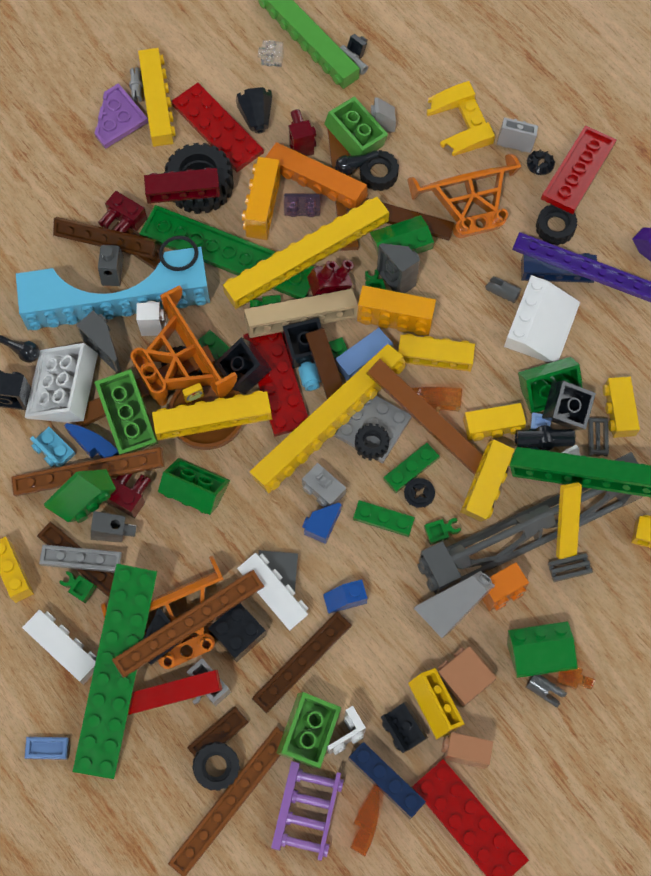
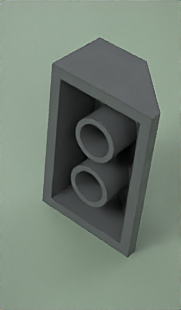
[377,243,420,293]

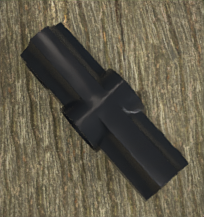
[515,425,576,451]

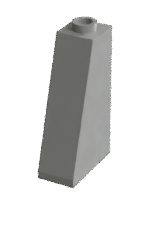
[414,571,495,638]

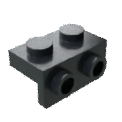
[381,702,428,753]

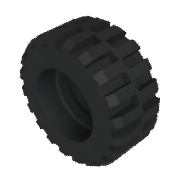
[164,143,234,214]

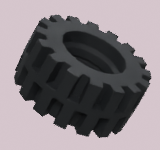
[355,423,390,461]

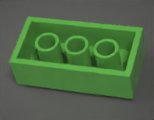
[94,369,158,455]

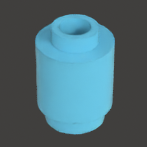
[298,362,321,391]

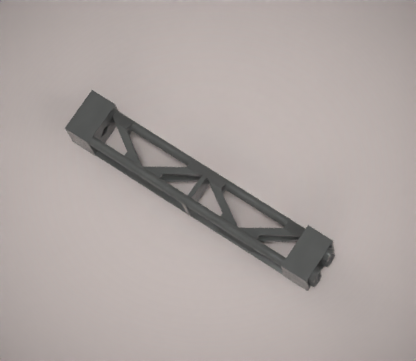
[417,452,643,595]

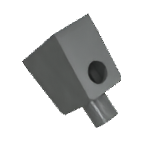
[98,245,124,287]
[91,511,137,542]

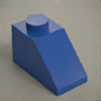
[302,503,342,544]
[323,579,368,614]

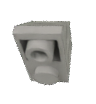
[371,98,396,132]

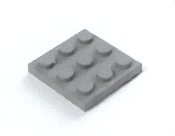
[334,396,412,464]

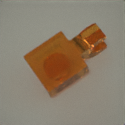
[556,667,595,690]

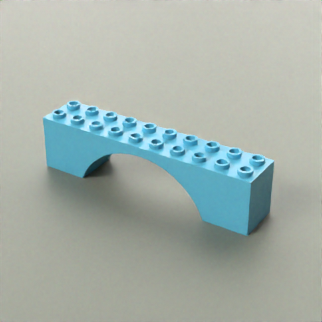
[16,247,210,330]

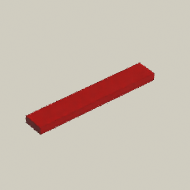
[128,670,222,715]

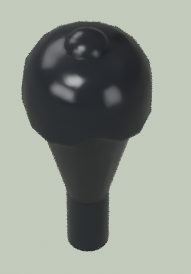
[335,150,380,175]
[0,335,40,363]

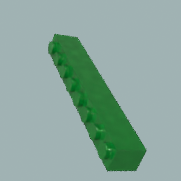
[509,447,651,498]

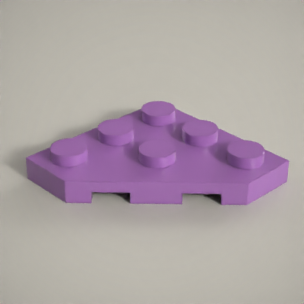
[95,83,148,149]

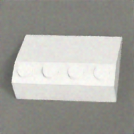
[504,275,580,363]
[25,343,98,423]

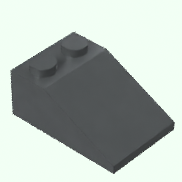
[76,310,122,374]

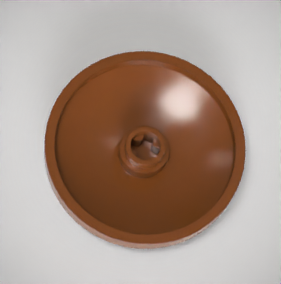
[168,378,243,450]

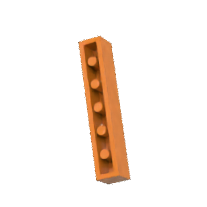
[265,142,368,209]

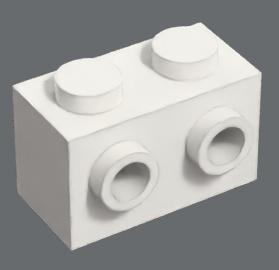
[136,301,167,336]

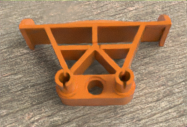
[407,154,521,238]
[130,285,237,406]
[101,556,224,669]

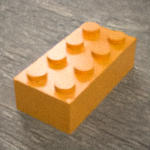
[242,157,281,240]
[357,285,436,336]

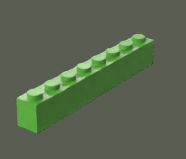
[258,0,360,89]

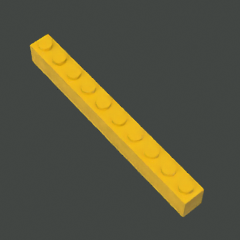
[223,196,389,309]
[249,344,406,494]

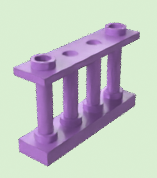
[271,761,344,861]

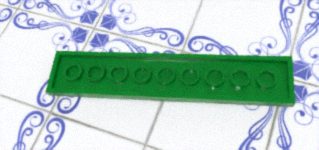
[139,205,315,299]
[72,564,158,779]

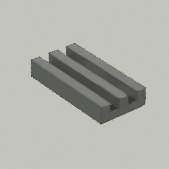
[588,418,609,456]
[548,553,593,582]

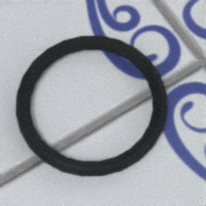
[159,236,198,271]

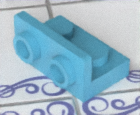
[30,427,76,467]

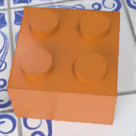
[482,562,529,611]

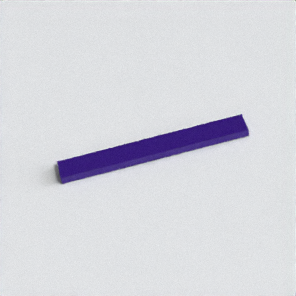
[512,232,651,302]

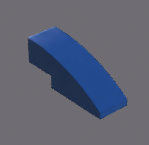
[64,423,119,458]

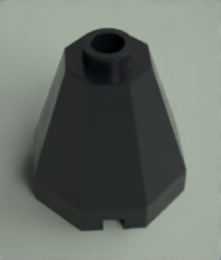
[236,87,272,133]

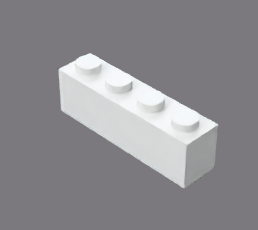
[237,553,309,631]
[22,609,97,685]

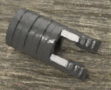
[485,276,521,303]
[526,675,567,708]

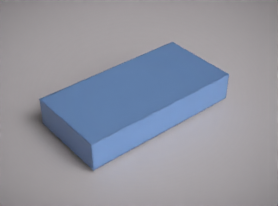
[25,737,69,760]

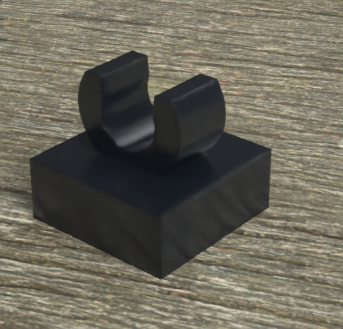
[347,34,368,59]

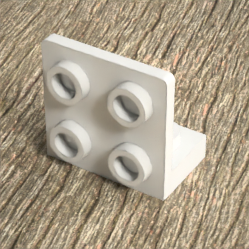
[327,706,366,755]

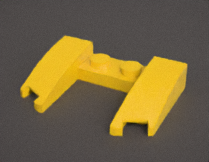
[426,81,495,156]

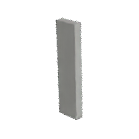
[39,545,122,573]

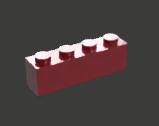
[144,168,220,204]

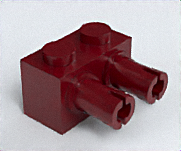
[288,109,317,156]
[98,191,147,233]
[307,260,354,296]
[105,473,151,519]

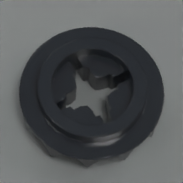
[527,149,555,175]
[404,478,435,508]

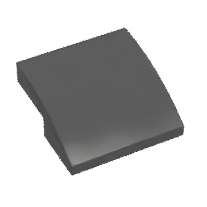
[258,550,298,595]

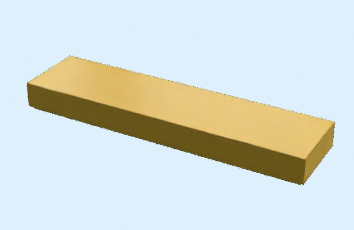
[556,482,582,559]

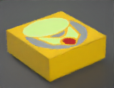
[182,383,204,403]

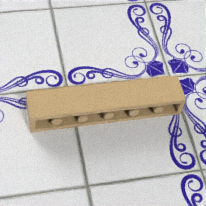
[244,289,358,338]

